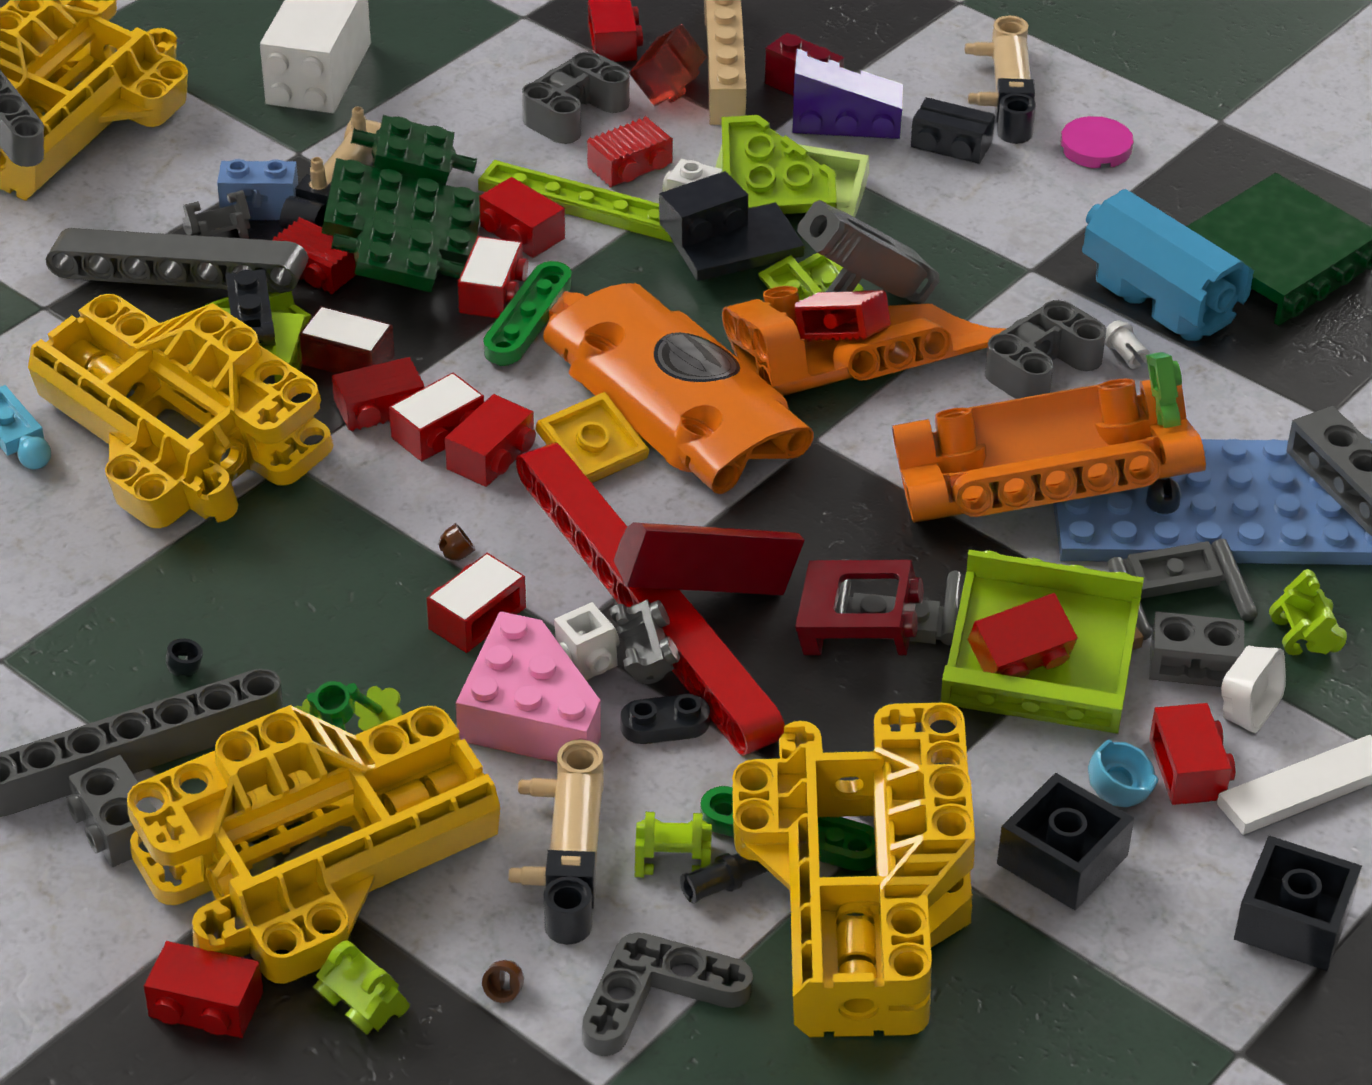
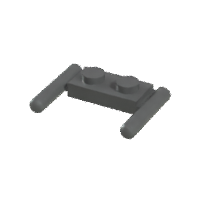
[1106,539,1258,640]
[836,559,964,645]

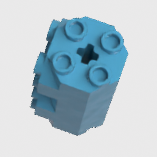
[1082,189,1254,341]

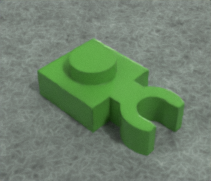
[1146,352,1182,428]

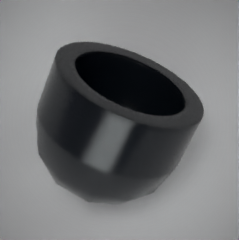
[1146,477,1181,514]
[165,638,203,677]

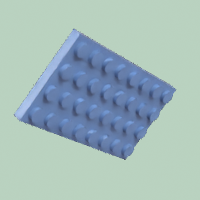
[1053,439,1372,565]

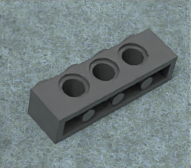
[1286,406,1372,536]

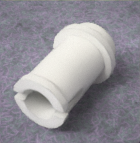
[1105,320,1150,369]

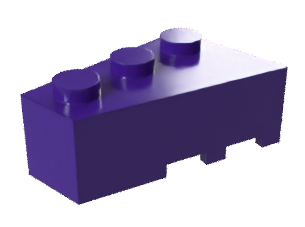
[792,49,903,139]

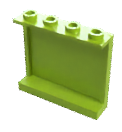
[941,550,1144,734]

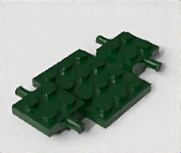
[321,115,482,292]

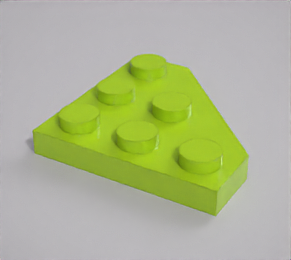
[721,115,837,214]

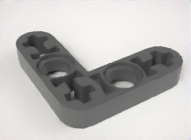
[582,932,753,1056]

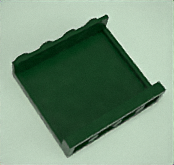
[1186,172,1372,326]

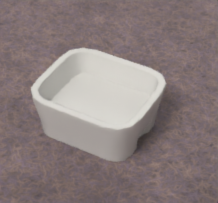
[1221,646,1286,733]

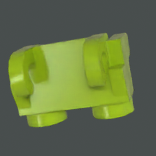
[1269,569,1347,655]
[634,811,712,878]
[313,940,410,1035]

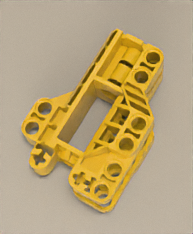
[0,0,188,201]
[28,294,334,528]
[732,703,975,1037]
[127,705,500,984]

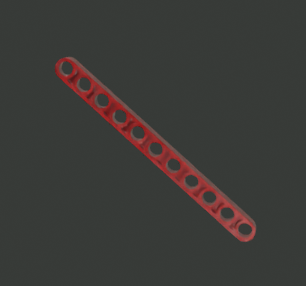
[516,442,785,756]

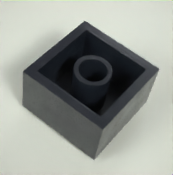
[997,773,1134,911]
[1233,835,1362,971]

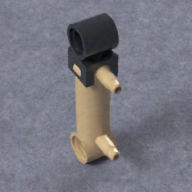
[965,16,1036,144]
[280,106,381,231]
[508,739,604,945]

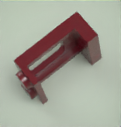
[795,560,923,655]

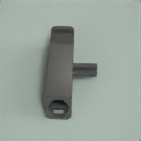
[797,200,939,304]

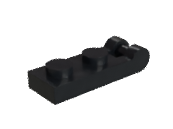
[225,269,276,346]

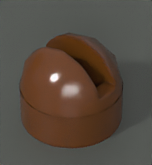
[438,523,476,561]
[482,960,524,1003]

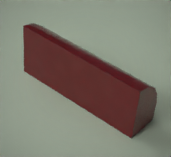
[613,522,805,595]

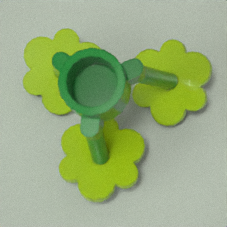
[294,681,402,731]

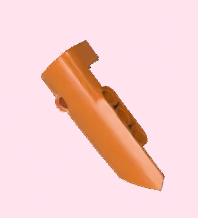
[722,286,1005,396]

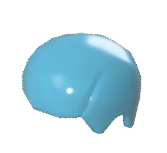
[1088,740,1159,808]

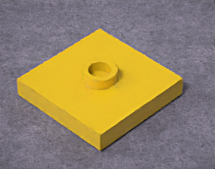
[535,392,650,483]

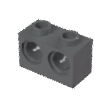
[1149,611,1244,687]
[66,755,164,868]

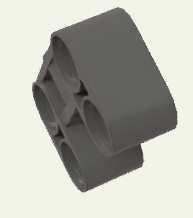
[522,52,630,144]
[985,300,1107,399]

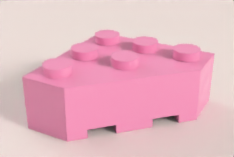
[456,611,601,763]

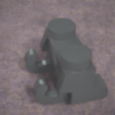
[182,190,251,239]
[609,600,680,684]

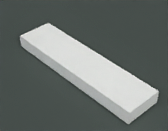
[1217,735,1372,835]

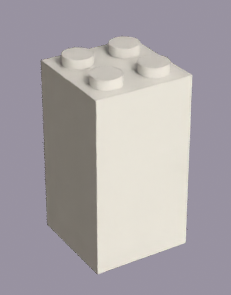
[260,0,371,113]

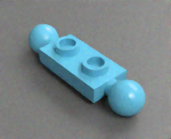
[0,385,51,469]

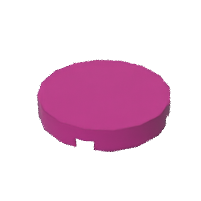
[1060,116,1134,168]

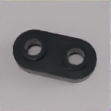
[620,694,710,744]

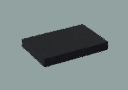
[670,202,805,281]

